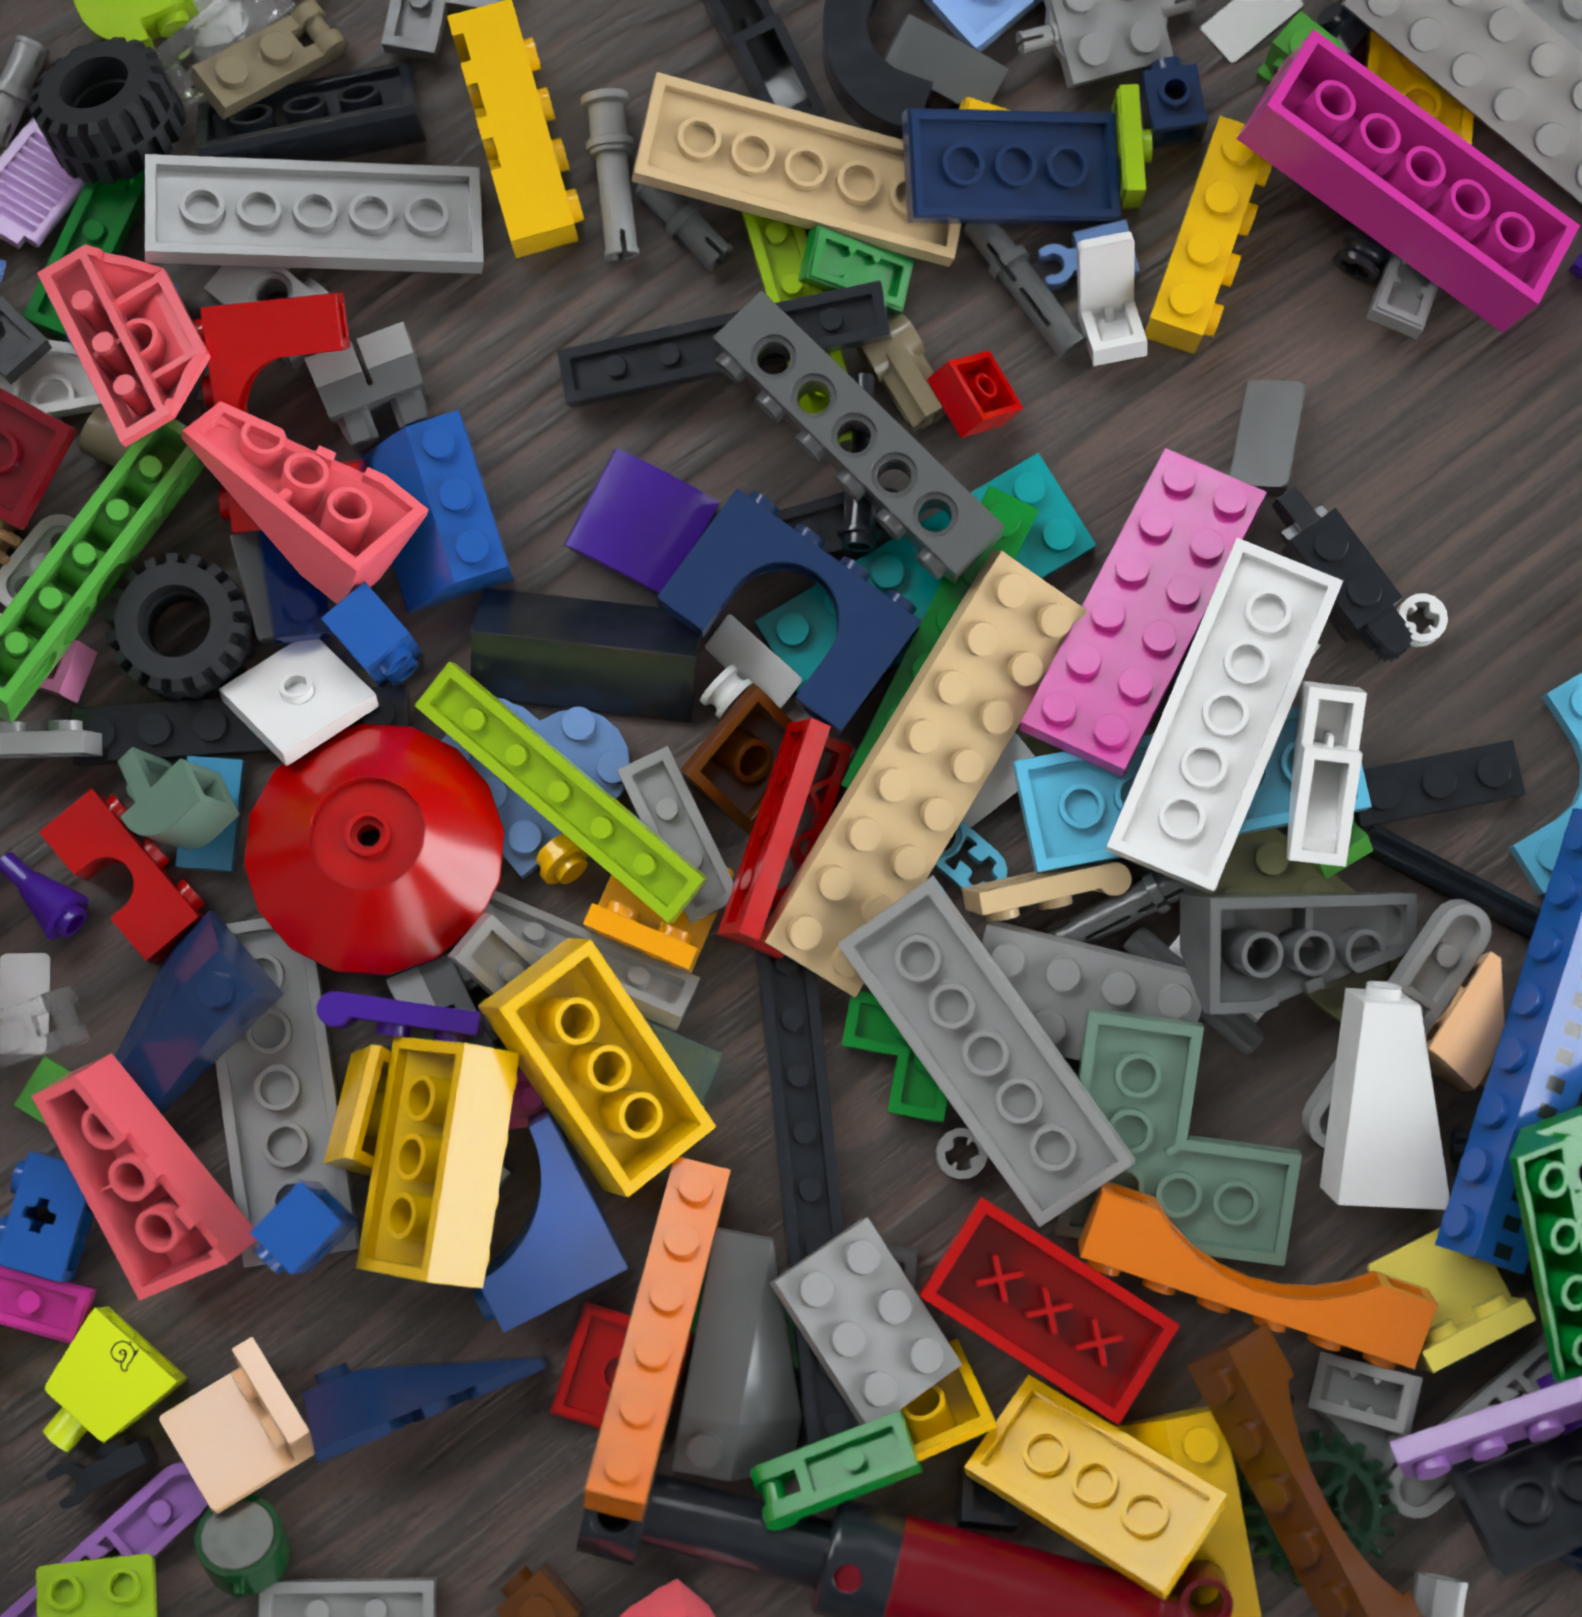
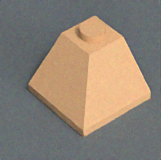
[1426,952,1505,1092]

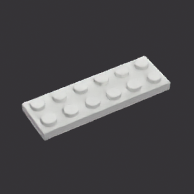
[1105,538,1343,895]

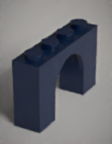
[657,488,921,737]

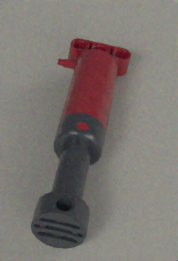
[576,1449,1233,1617]

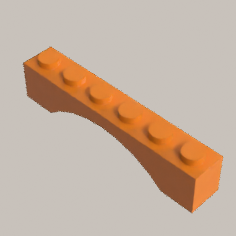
[584,1157,730,1522]
[1078,1181,1438,1370]

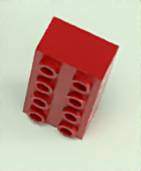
[917,1197,1180,1425]

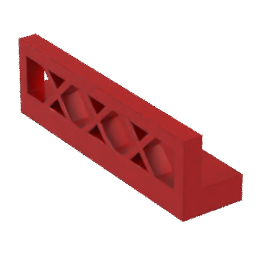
[717,718,853,958]

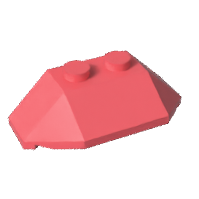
[37,244,211,447]

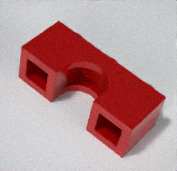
[39,788,207,965]

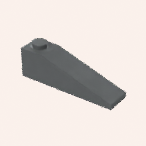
[1179,892,1417,1015]

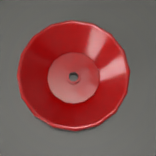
[244,724,505,975]

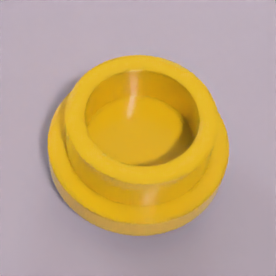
[536,834,589,885]

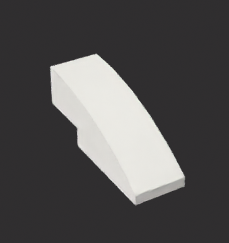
[1287,681,1367,867]

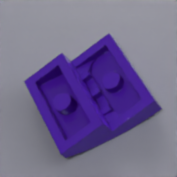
[563,449,720,596]

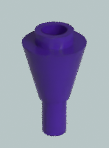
[0,852,89,939]

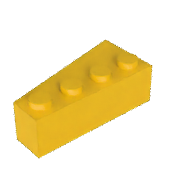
[447,0,584,258]

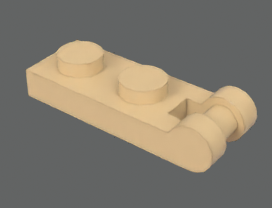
[962,861,1131,922]

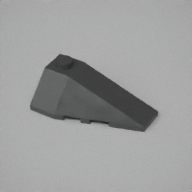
[672,1227,803,1481]

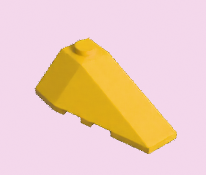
[1114,1405,1262,1617]

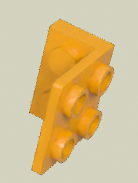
[583,867,734,974]

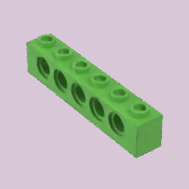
[0,419,205,724]

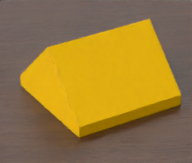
[323,1045,391,1177]
[898,1339,998,1461]

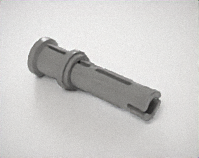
[580,88,640,261]

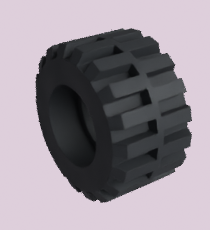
[30,37,186,185]
[104,553,257,701]

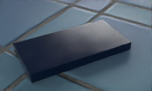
[902,108,1122,225]

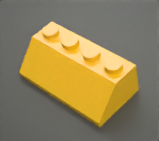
[356,1037,520,1288]

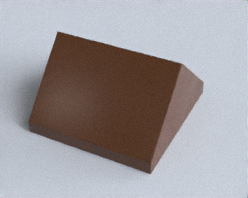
[680,683,793,835]

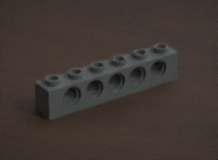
[713,290,1004,584]

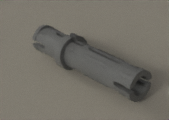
[963,224,1087,360]
[1047,870,1199,944]

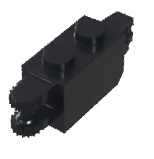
[1272,487,1413,662]

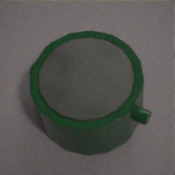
[194,1494,291,1597]

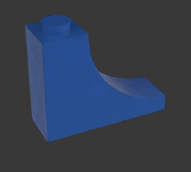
[472,1107,628,1333]

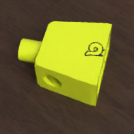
[43,1306,188,1452]

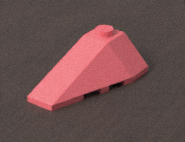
[181,401,429,604]

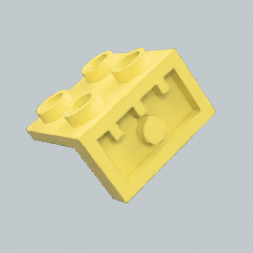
[1367,1227,1537,1373]

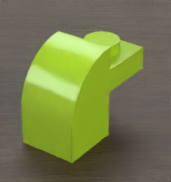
[73,0,202,59]

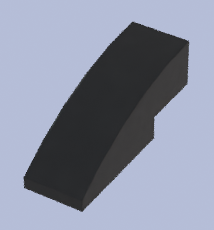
[701,0,827,117]

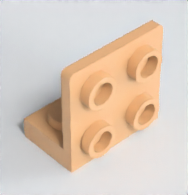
[159,1337,315,1513]

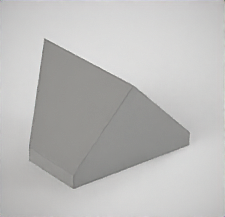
[1308,1351,1423,1486]

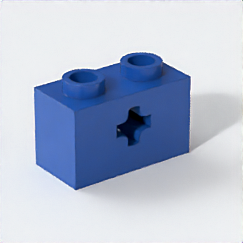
[321,582,423,687]
[0,1151,94,1282]
[249,1181,359,1275]

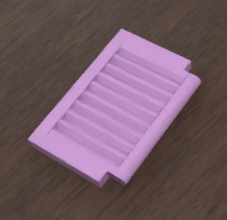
[0,117,85,249]

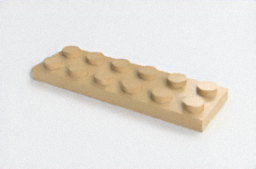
[631,72,961,267]

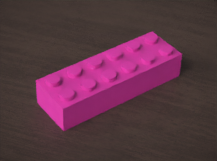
[1236,29,1580,333]

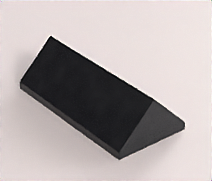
[196,60,427,161]
[470,588,701,723]

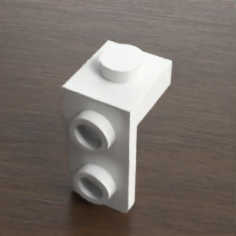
[1077,232,1147,366]

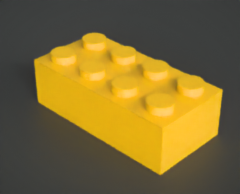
[478,938,716,1197]

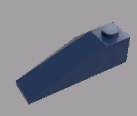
[115,910,284,1114]
[303,1355,550,1463]

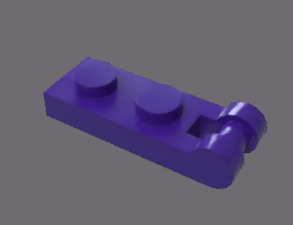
[316,991,486,1043]

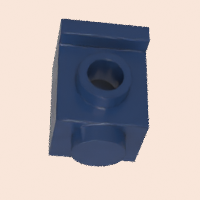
[1139,57,1209,148]

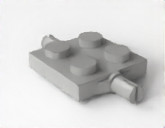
[1016,0,1196,89]

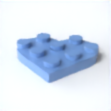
[441,698,630,879]

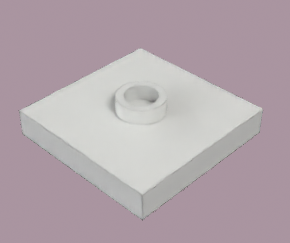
[219,631,379,766]

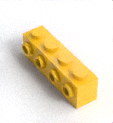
[1144,116,1272,354]

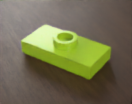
[1112,84,1152,209]

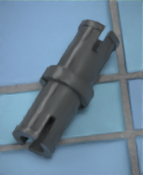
[634,184,734,272]

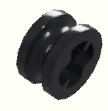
[1332,232,1389,283]

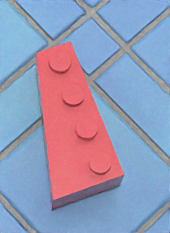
[31,1053,257,1301]

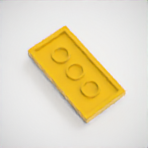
[964,1375,1228,1600]

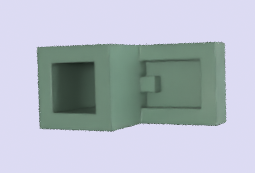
[117,747,240,850]

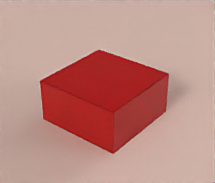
[927,350,1024,438]

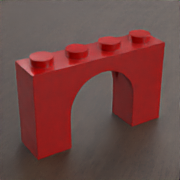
[194,292,367,533]

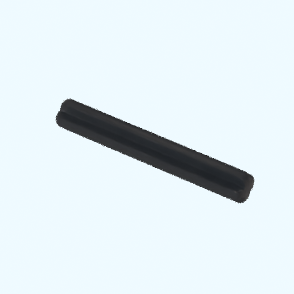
[1366,825,1541,940]

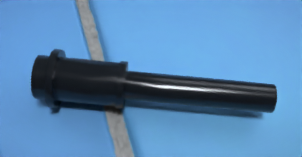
[837,373,882,552]

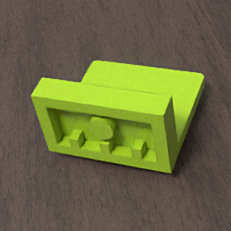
[36,1554,157,1617]

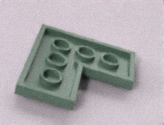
[1055,1007,1302,1267]

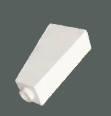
[1320,981,1450,1210]

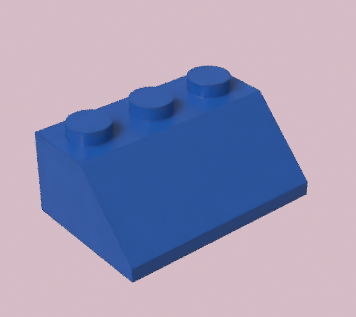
[360,410,515,614]

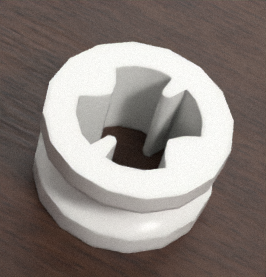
[1397,593,1448,647]
[700,664,754,720]

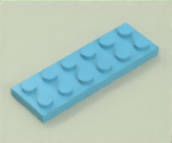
[1012,706,1372,875]

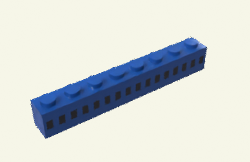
[1435,808,1582,1275]

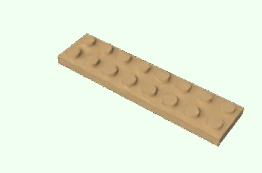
[760,550,1088,997]

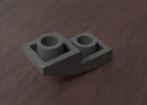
[883,14,1009,107]

